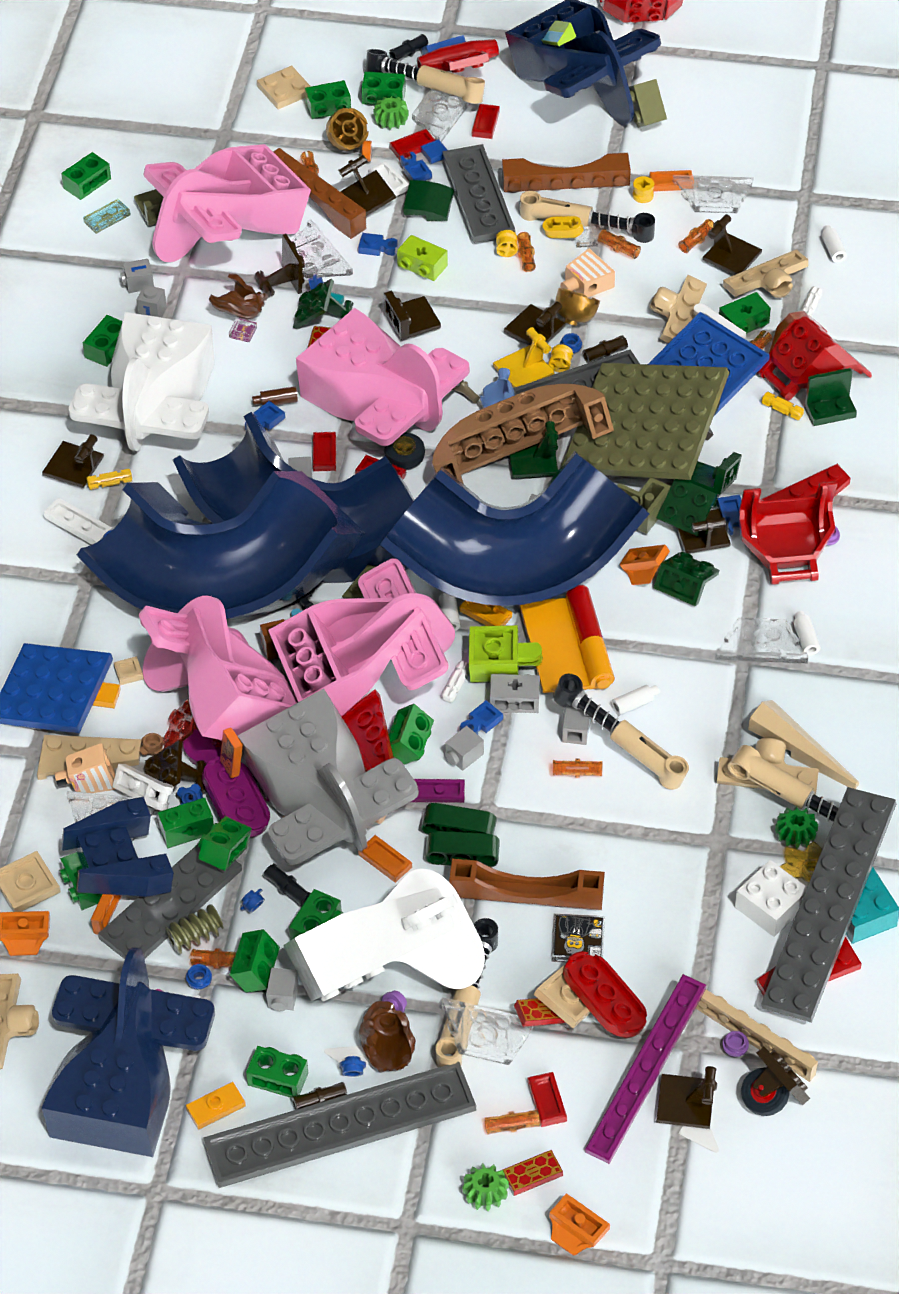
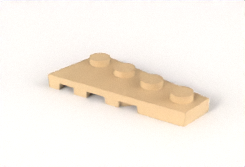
[37,735,142,780]

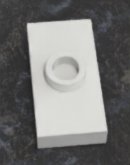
[368,161,409,197]

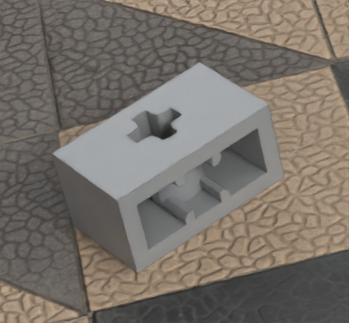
[490,674,540,713]

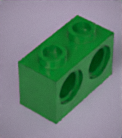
[361,72,406,105]
[305,80,351,119]
[61,152,111,200]
[82,315,123,367]
[389,703,434,765]
[198,816,252,871]
[289,889,343,941]
[230,929,280,993]
[246,1046,308,1098]

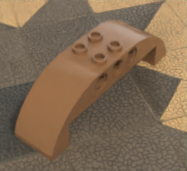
[432,384,614,484]

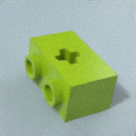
[397,235,448,281]

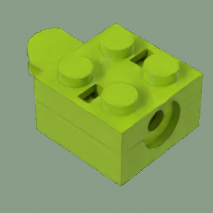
[469,625,543,682]

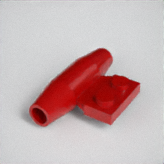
[417,39,499,73]

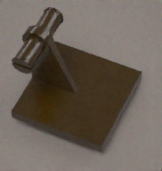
[338,155,397,216]
[703,214,762,275]
[255,233,305,297]
[504,301,566,346]
[42,434,104,488]
[677,509,731,553]
[144,740,207,797]
[656,1066,717,1129]

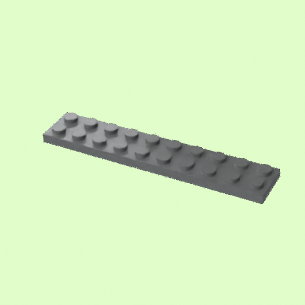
[761,787,897,1023]
[203,1061,476,1188]

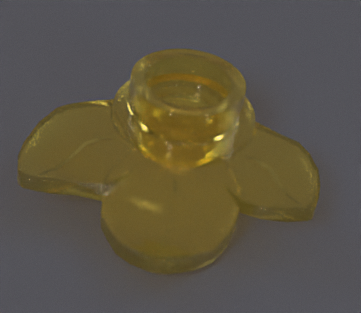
[779,841,822,882]

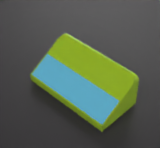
[542,21,576,46]

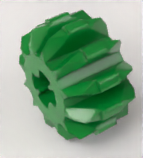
[775,805,818,849]

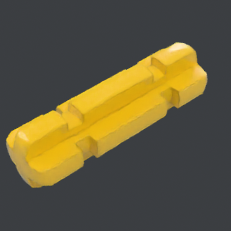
[762,392,804,420]
[87,469,132,490]

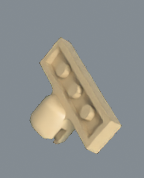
[723,249,808,298]
[650,275,707,343]
[717,738,819,795]
[0,973,39,1069]

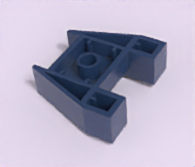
[61,797,174,897]

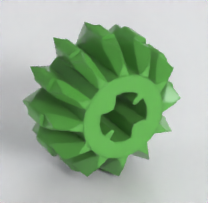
[373,96,409,130]
[462,1163,509,1212]

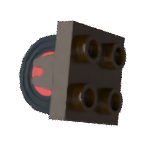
[741,1046,811,1116]

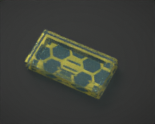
[83,199,131,234]

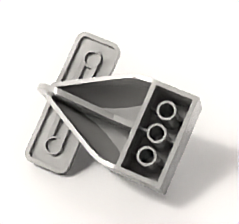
[237,689,419,865]

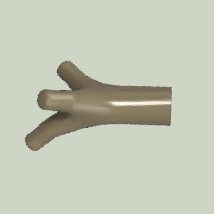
[452,380,480,403]

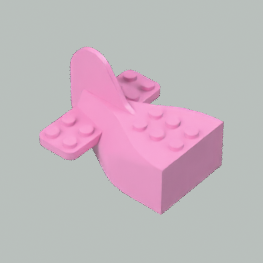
[143,144,311,262]
[296,308,470,446]
[268,559,455,716]
[139,596,298,741]

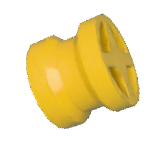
[632,176,654,203]
[496,230,518,257]
[548,344,573,373]

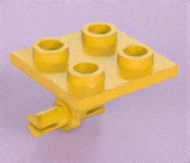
[493,327,555,388]

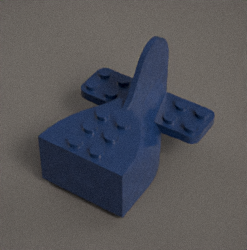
[505,0,662,125]
[41,947,215,1157]

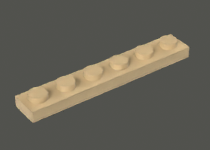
[696,990,818,1082]

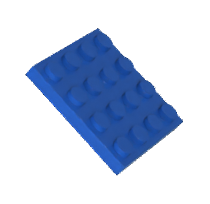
[648,312,770,416]
[0,643,113,733]

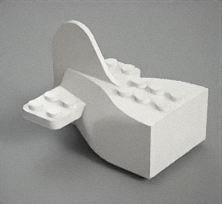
[69,312,215,451]
[283,869,485,1001]

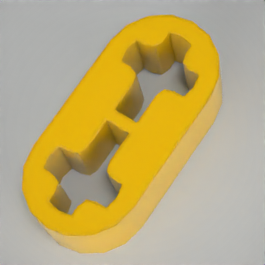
[542,216,584,238]

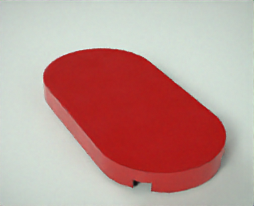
[563,951,647,1038]

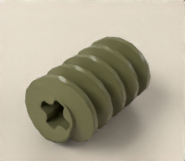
[165,904,224,954]

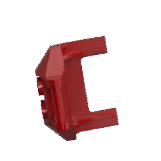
[600,0,683,23]
[757,311,872,401]
[739,481,838,585]

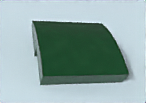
[403,180,454,221]

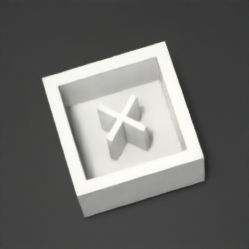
[735,860,807,937]

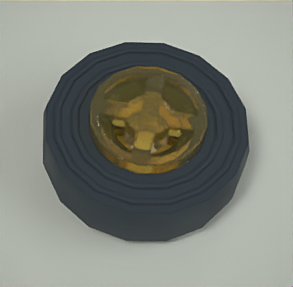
[384,432,425,469]

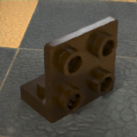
[384,290,441,340]

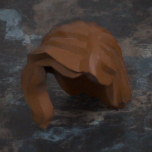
[209,274,269,320]
[359,1001,416,1072]

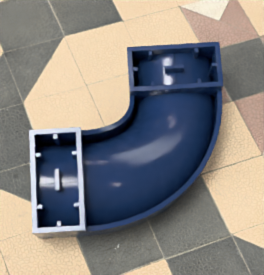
[173,412,414,583]
[380,451,650,606]
[76,471,365,619]

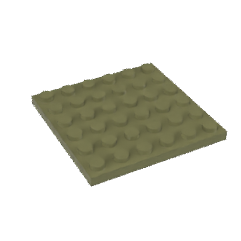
[561,363,729,480]

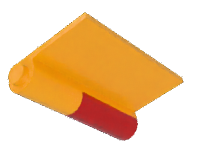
[519,585,615,693]

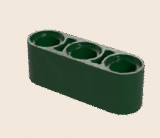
[421,803,497,835]
[425,831,500,867]

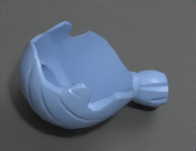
[480,368,515,408]

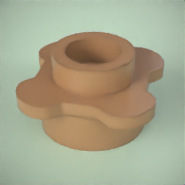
[140,733,166,755]

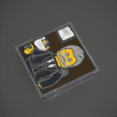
[551,913,605,962]

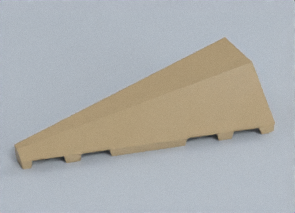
[748,700,859,789]

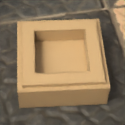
[114,656,143,685]

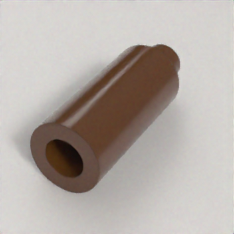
[252,386,298,406]

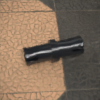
[389,34,428,61]
[264,863,311,907]

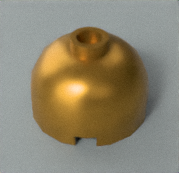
[326,108,369,151]
[555,288,600,326]

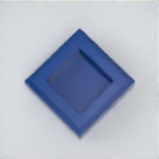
[421,139,447,164]

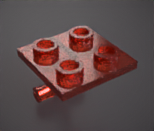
[163,699,222,749]

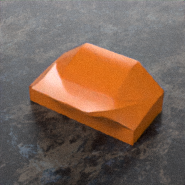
[620,544,670,585]
[0,911,50,956]
[549,1193,610,1256]

